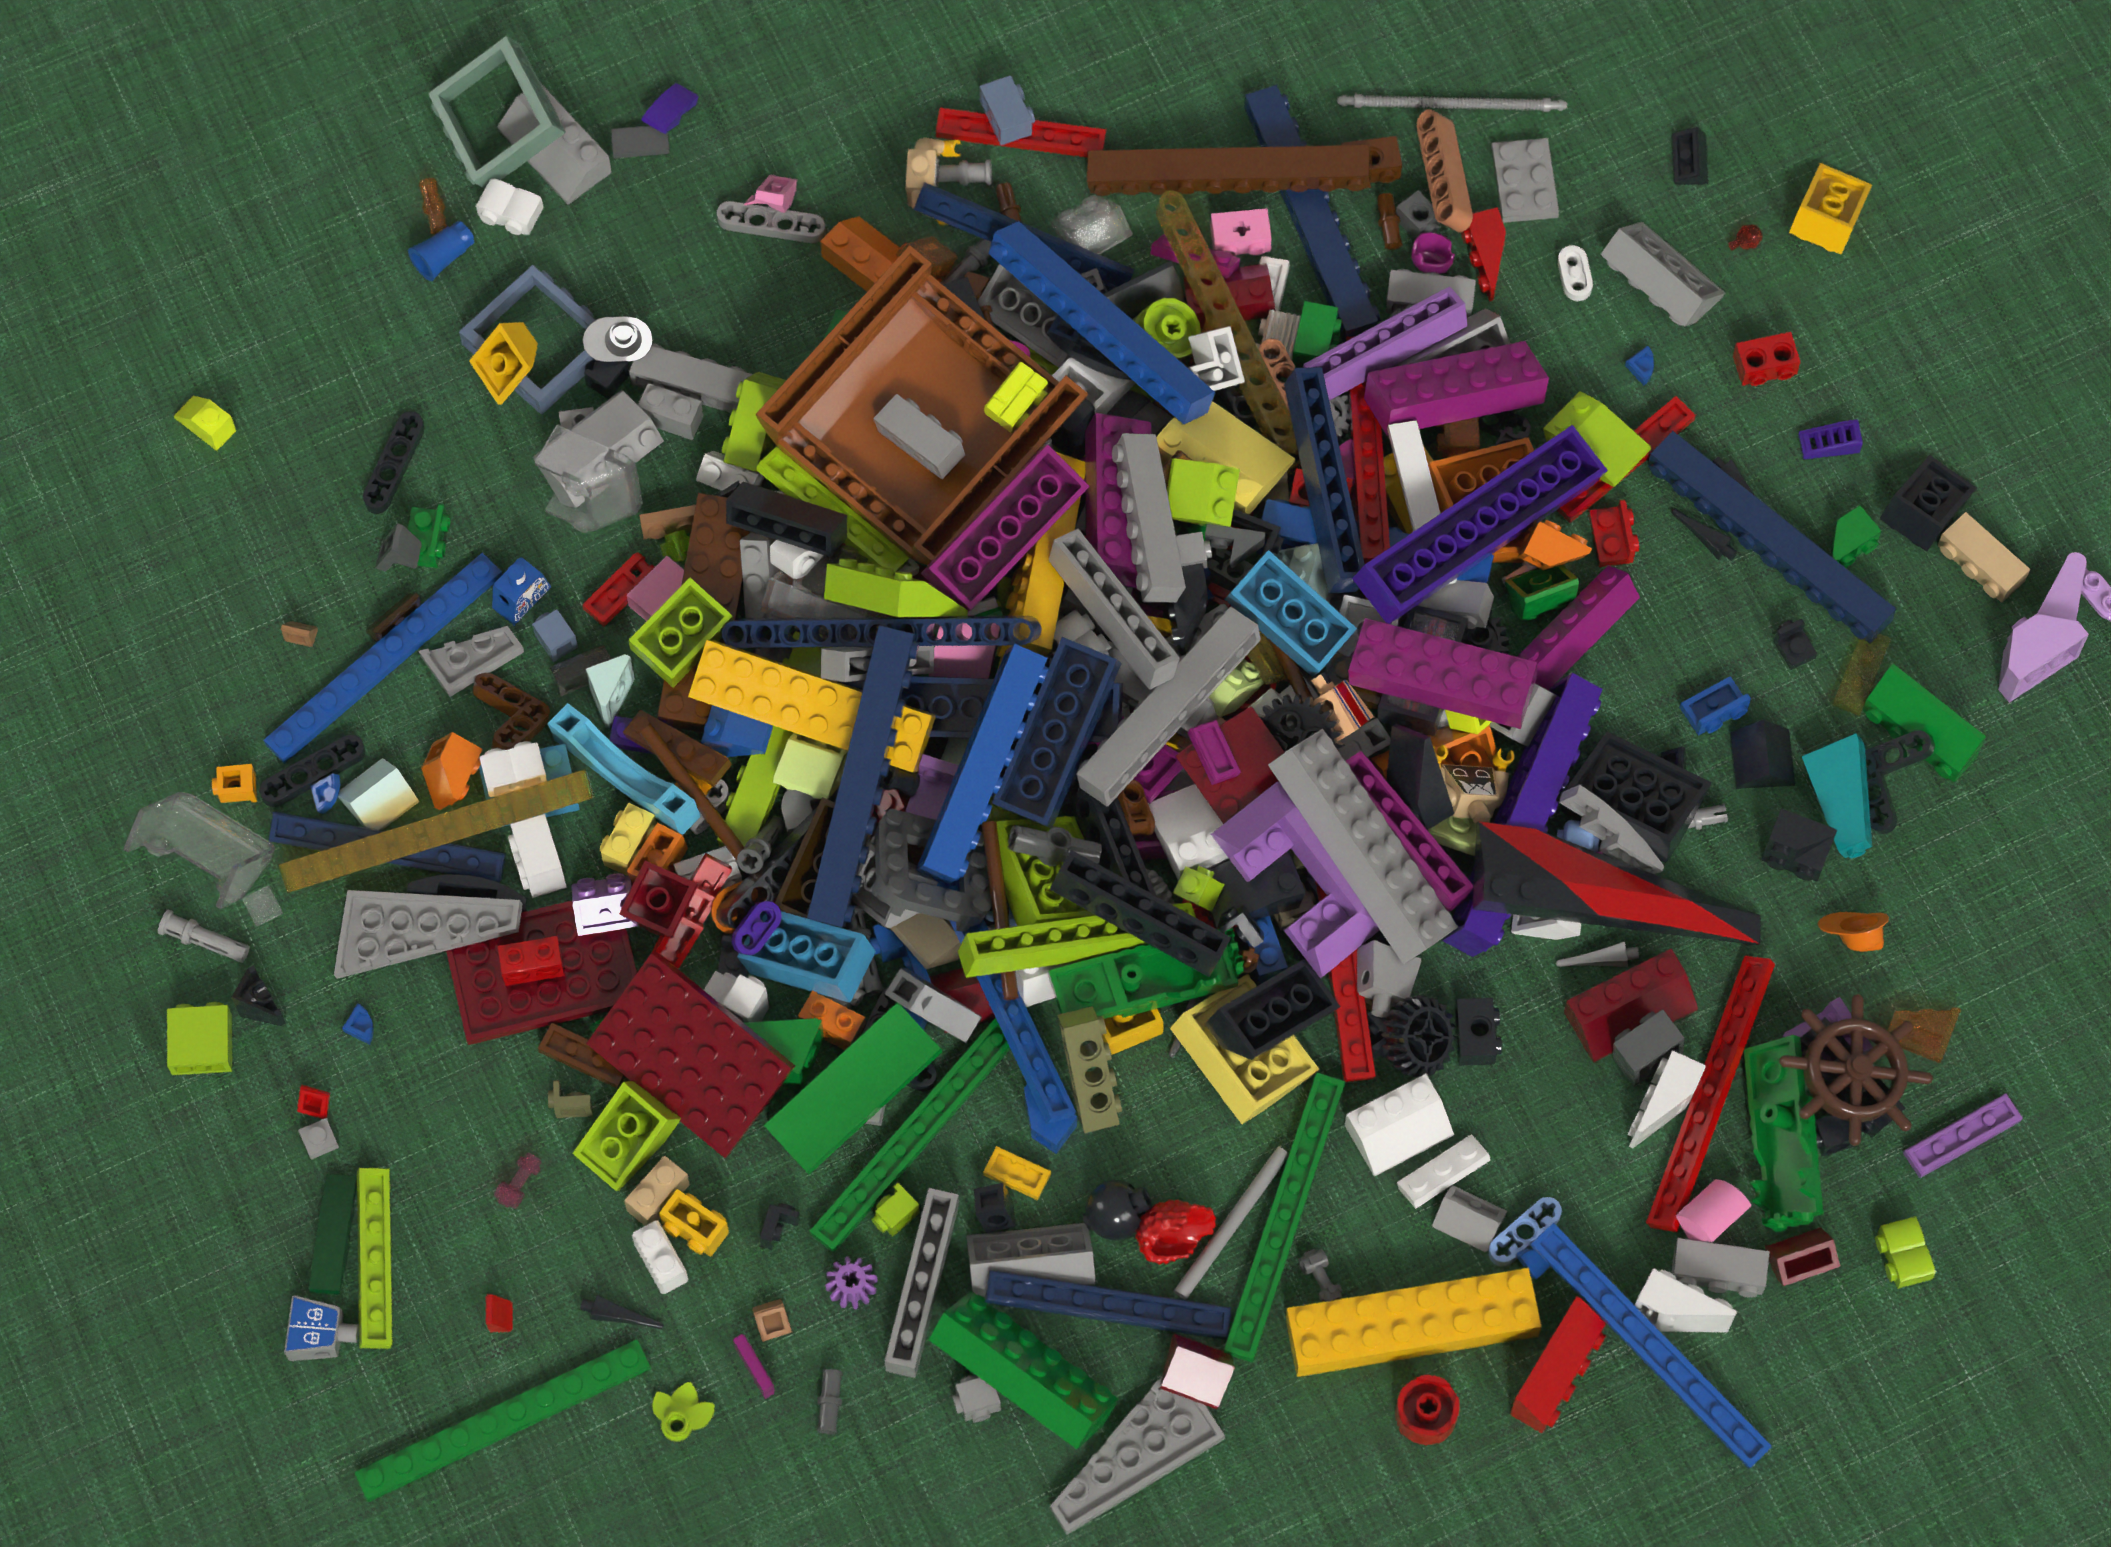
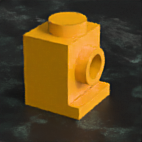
[212,764,257,803]

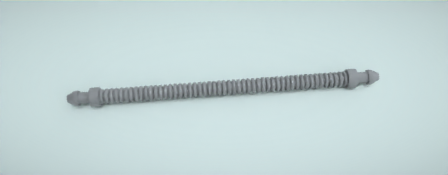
[1337,94,1567,112]

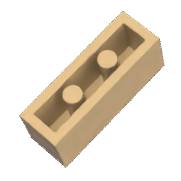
[1938,512,2030,603]

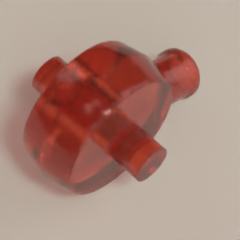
[1728,224,1763,251]

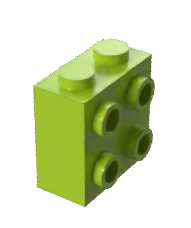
[167,1002,232,1075]

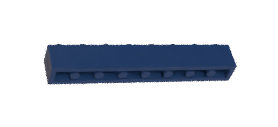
[1284,367,1365,593]

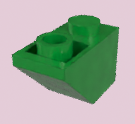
[1830,505,1881,568]

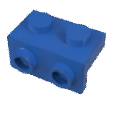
[1679,676,1751,736]

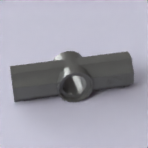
[1008,825,1101,866]

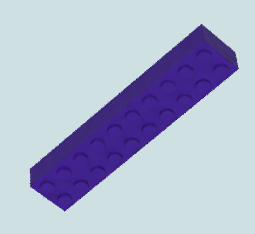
[1352,425,1608,624]
[1442,673,1603,957]

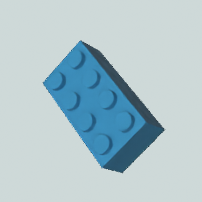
[1224,550,1357,677]
[737,911,876,1003]

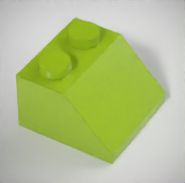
[1167,459,1240,527]

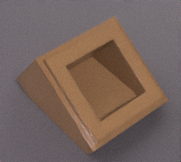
[281,621,318,647]
[752,1299,792,1342]

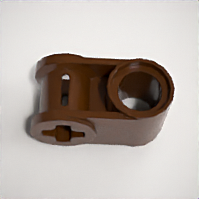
[1117,779,1155,836]

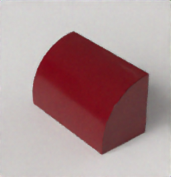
[1765,1227,1840,1286]

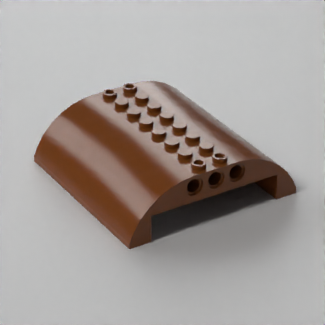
[756,245,1088,565]

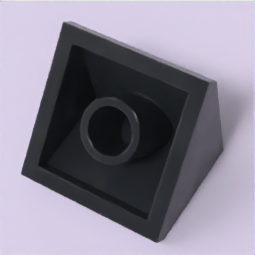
[1730,720,1795,789]

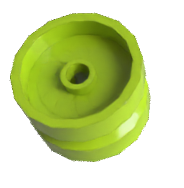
[1133,298,1201,361]

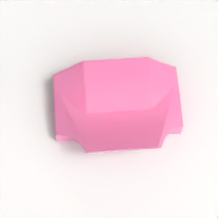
[744,175,797,213]

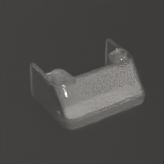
[535,425,643,533]
[123,792,275,909]

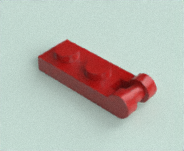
[582,552,656,627]

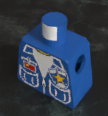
[492,557,551,626]

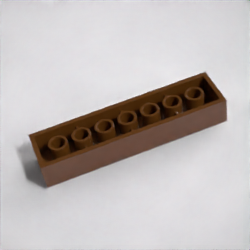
[658,493,751,732]

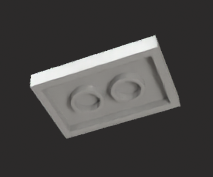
[1491,138,1559,223]

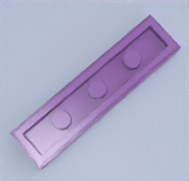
[1903,1093,2023,1178]

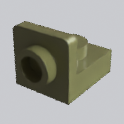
[548,1080,593,1118]

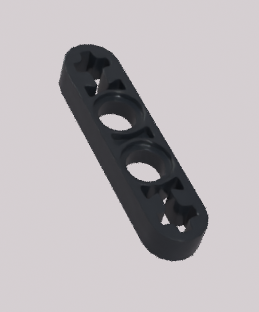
[363,411,425,514]
[259,735,366,807]

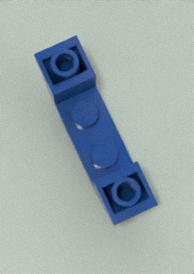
[869,925,932,1030]

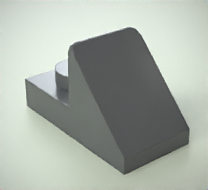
[375,523,422,572]
[1205,524,1265,569]

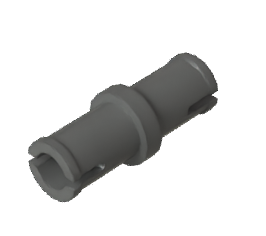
[817,1369,843,1434]

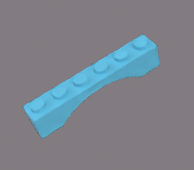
[547,703,701,835]

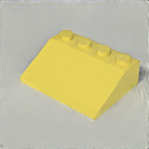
[1156,401,1295,515]
[1170,974,1319,1124]

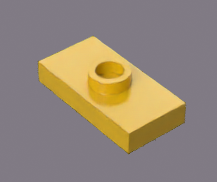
[983,1146,1051,1200]

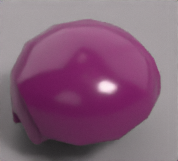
[1411,232,1455,274]

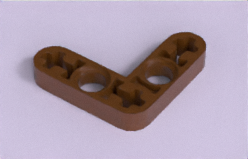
[472,673,550,750]

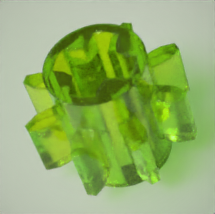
[660,529,690,562]

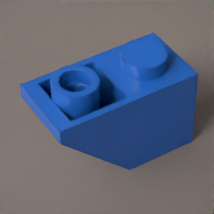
[1024,1084,1077,1154]

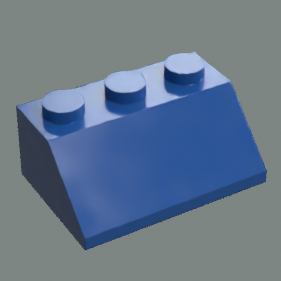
[701,705,773,757]

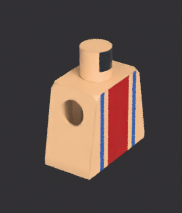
[1311,671,1374,741]

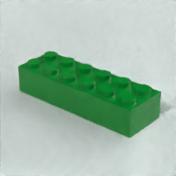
[929,1291,1119,1449]

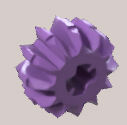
[825,1257,877,1309]

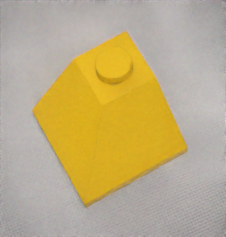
[469,322,538,405]

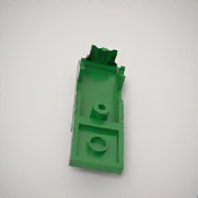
[1048,928,1244,1019]
[1744,1035,1824,1232]

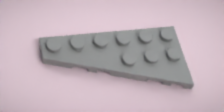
[334,890,523,979]
[1050,1377,1225,1535]

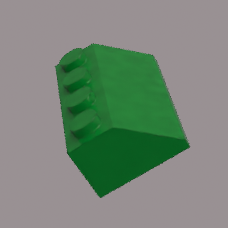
[1863,664,1986,783]

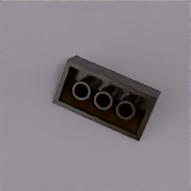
[775,797,879,926]

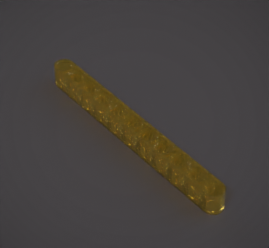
[1156,190,1302,474]
[278,769,595,893]

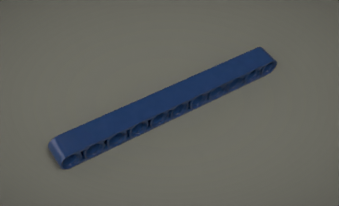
[722,616,1042,648]

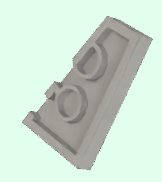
[418,626,524,697]

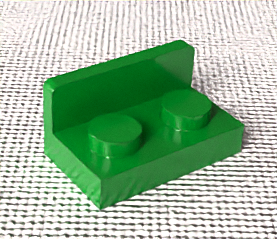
[408,504,451,568]

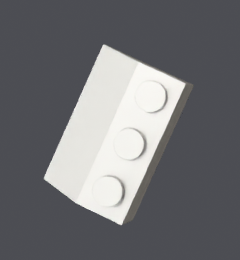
[1345,1074,1454,1176]

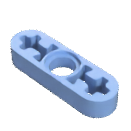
[1488,1197,1562,1267]

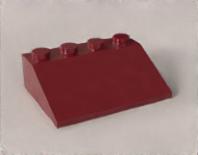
[1175,706,1285,824]

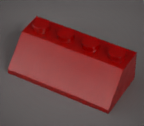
[1510,1296,1607,1434]

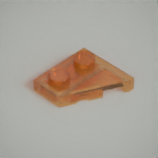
[1887,1007,1961,1063]

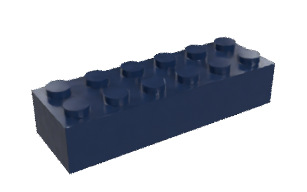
[992,637,1122,828]

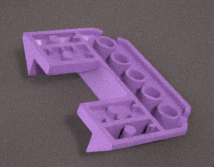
[1211,782,1380,978]

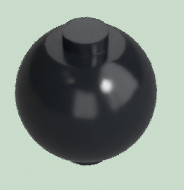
[1083,1180,1153,1241]

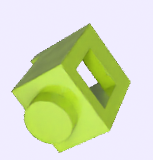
[871,1183,920,1237]

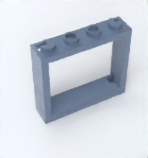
[459,265,596,415]

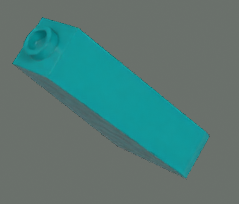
[1802,734,1872,858]

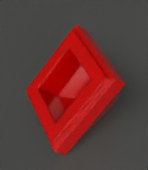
[297,1085,330,1119]

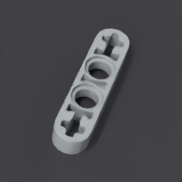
[717,201,825,243]

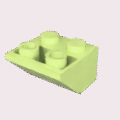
[1208,659,1265,717]
[773,733,848,799]

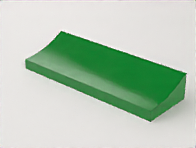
[764,1002,943,1175]

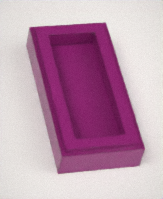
[1187,719,1241,785]
[733,1334,774,1399]

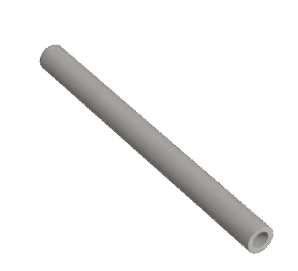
[1174,1147,1289,1300]

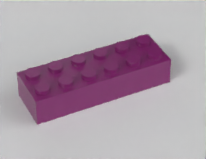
[1364,341,1549,436]
[1085,413,1151,588]
[921,445,1090,612]
[1348,618,1537,729]

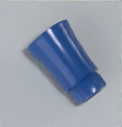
[408,221,475,281]

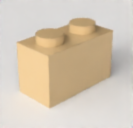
[624,1155,690,1226]

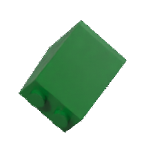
[744,1018,824,1092]

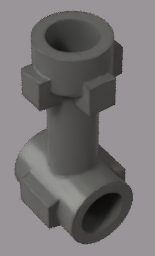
[1298,1249,1343,1302]

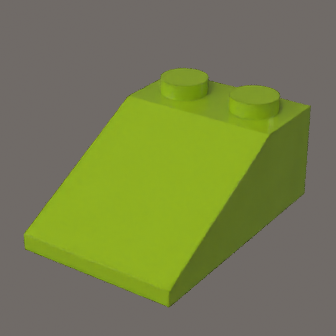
[1543,391,1651,487]
[572,1081,681,1191]

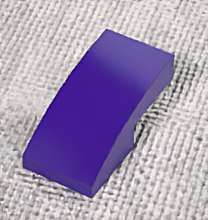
[641,83,699,134]

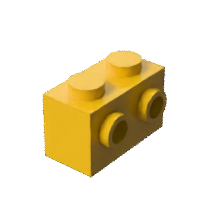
[659,1189,729,1257]

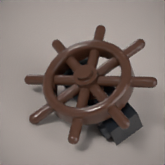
[1779,994,1933,1146]

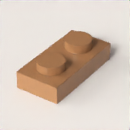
[639,505,696,539]

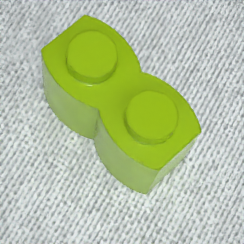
[1875,1216,1936,1288]

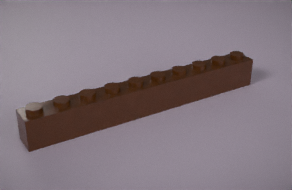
[1087,145,1372,196]

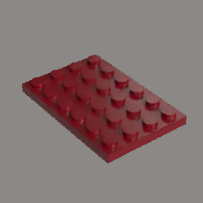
[446,901,637,1045]
[586,951,795,1158]

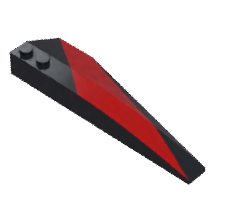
[1473,821,1761,945]

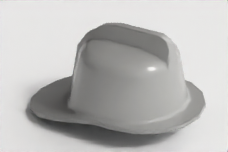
[583,316,652,362]

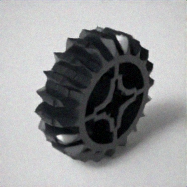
[1381,995,1457,1077]

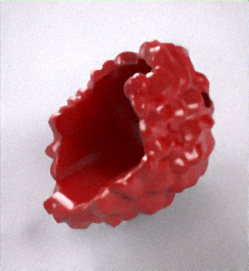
[1135,1200,1216,1264]

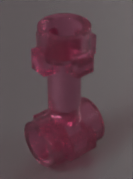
[494,1153,542,1209]

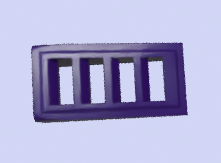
[1798,419,1863,460]

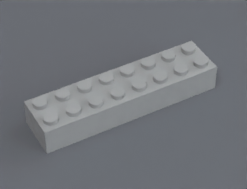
[1268,729,1458,964]

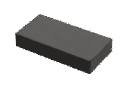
[611,126,670,159]

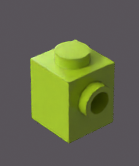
[1173,866,1224,912]

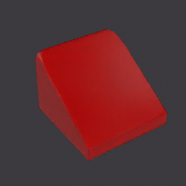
[486,1294,513,1332]

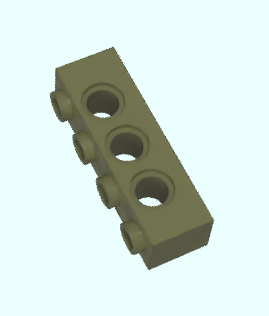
[1058,1006,1122,1133]

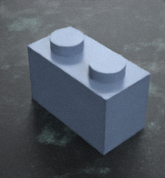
[980,75,1035,145]

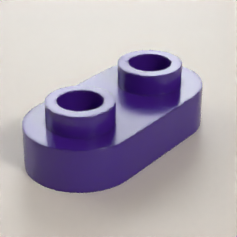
[732,901,782,955]

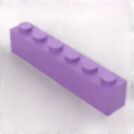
[1303,286,1468,400]

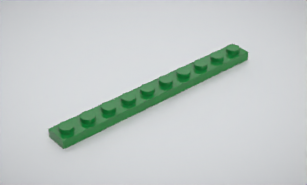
[810,1018,1010,1253]
[1224,1073,1345,1363]
[354,1339,651,1502]

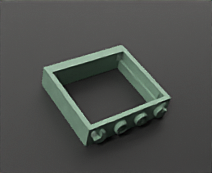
[428,36,566,188]

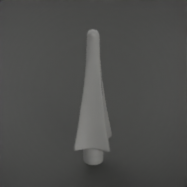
[1556,941,1639,967]

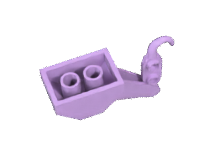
[1998,552,2111,703]

